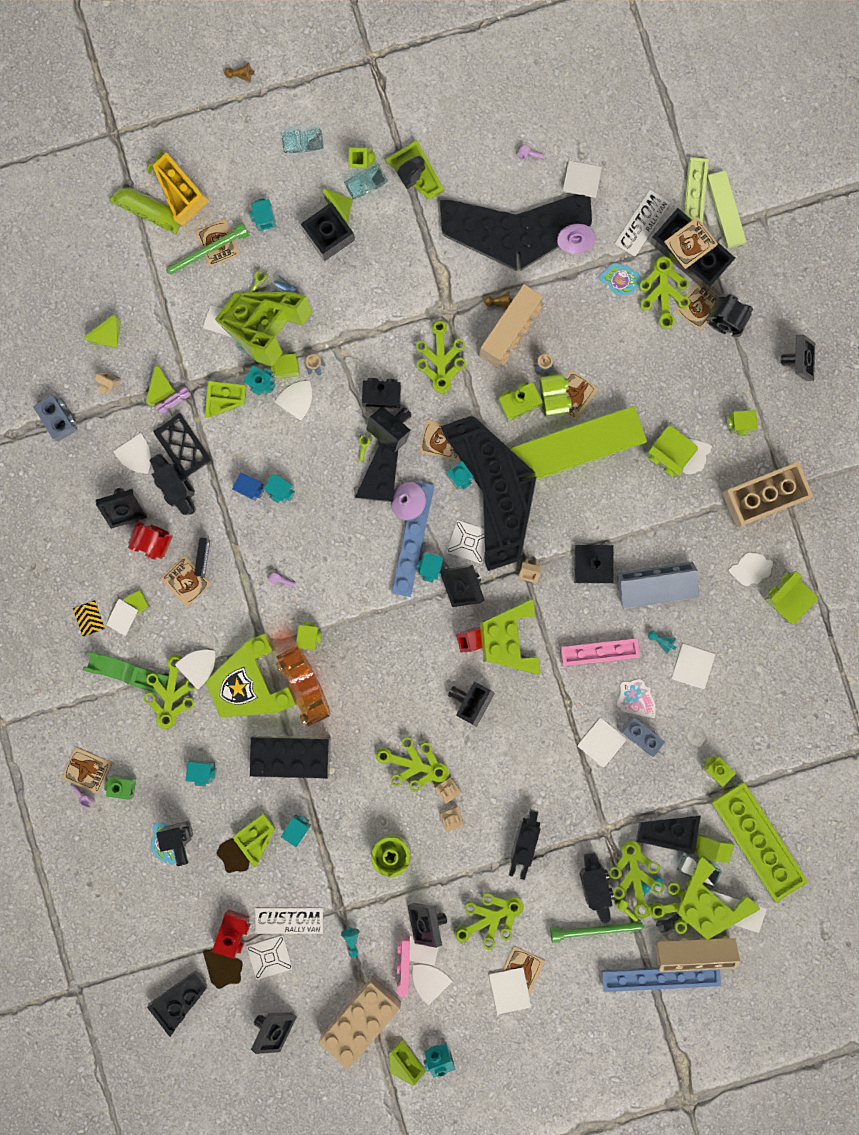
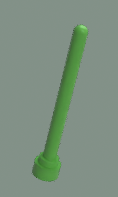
[166,222,250,274]
[550,922,644,943]

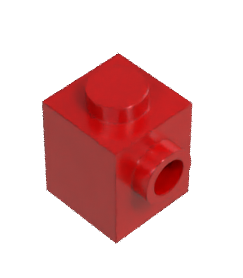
[456,627,482,653]

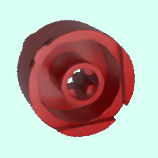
[128,521,173,560]

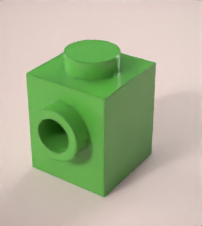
[104,775,137,800]

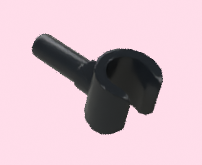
[656,913,681,933]

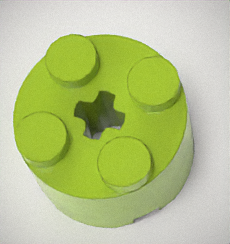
[371,834,411,877]

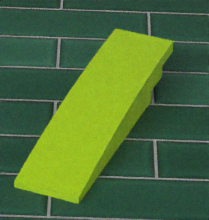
[510,406,647,481]

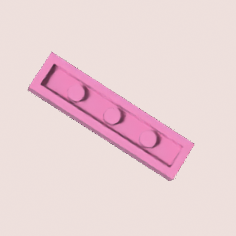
[561,638,640,666]

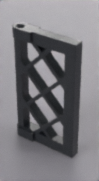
[153,413,212,477]

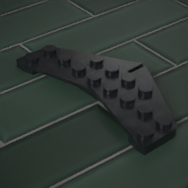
[440,194,592,271]
[441,416,537,571]

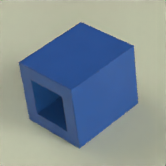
[232,472,264,501]

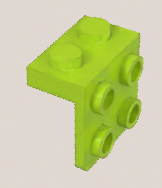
[645,426,698,478]
[764,571,818,624]

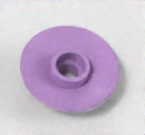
[557,224,596,254]
[391,482,426,520]

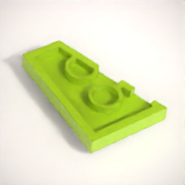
[385,140,445,201]

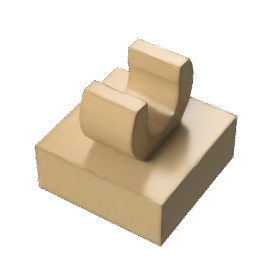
[94,372,121,395]
[518,559,541,583]
[435,776,461,804]
[440,806,465,832]

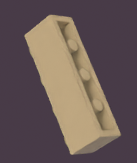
[655,936,740,972]

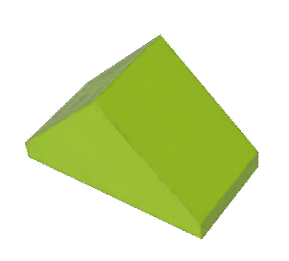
[146,366,176,407]
[695,834,735,863]

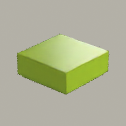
[123,590,150,614]

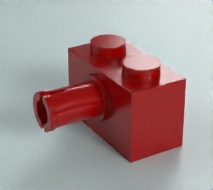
[212,909,251,959]

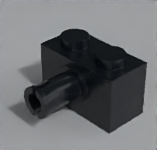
[362,378,402,408]
[366,406,412,453]
[448,681,495,727]
[156,821,193,866]

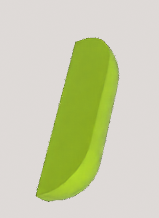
[109,188,180,235]

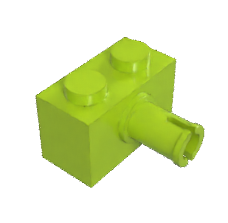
[498,382,543,422]

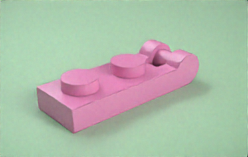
[397,936,410,997]

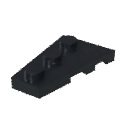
[355,443,399,502]
[636,815,701,854]
[147,970,207,1037]

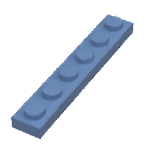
[392,481,434,597]
[602,967,721,992]

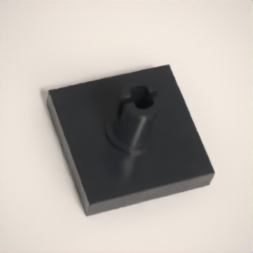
[781,335,816,381]
[96,488,147,529]
[574,545,614,584]
[440,564,485,607]
[407,903,447,948]
[251,1012,297,1054]

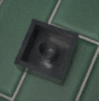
[301,202,355,262]

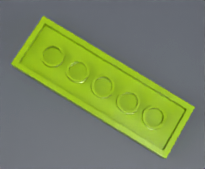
[711,781,808,903]

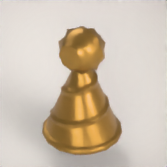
[224,63,255,83]
[484,291,513,309]

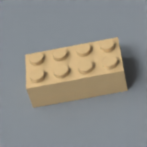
[479,284,544,369]
[722,461,814,528]
[318,976,401,1069]

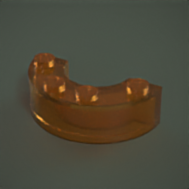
[276,646,331,727]

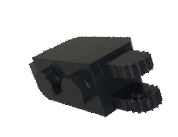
[149,454,196,515]
[508,809,541,880]
[579,852,615,924]

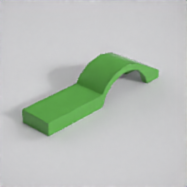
[83,651,169,694]

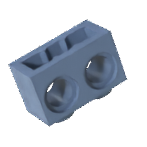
[33,395,78,442]
[619,716,665,757]

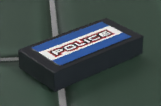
[194,537,210,578]

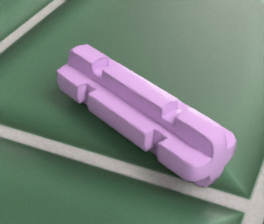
[155,386,191,414]

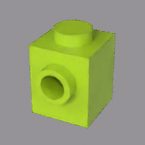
[349,146,376,168]
[271,352,300,379]
[727,410,758,436]
[296,621,322,650]
[702,755,736,787]

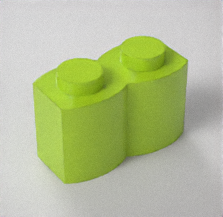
[539,374,572,417]

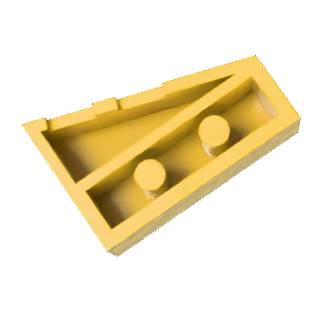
[153,152,210,226]

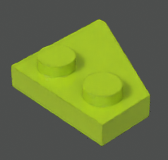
[205,381,247,418]
[232,813,276,867]

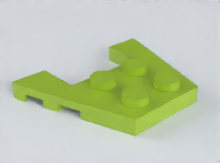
[480,600,541,674]
[676,856,760,940]

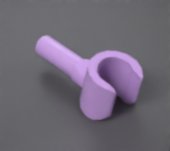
[517,145,545,160]
[268,573,296,587]
[71,785,95,808]

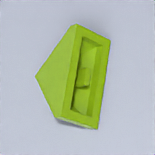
[322,189,353,225]
[84,314,121,348]
[389,1040,426,1086]

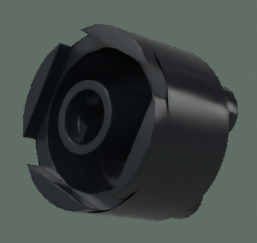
[706,294,753,337]

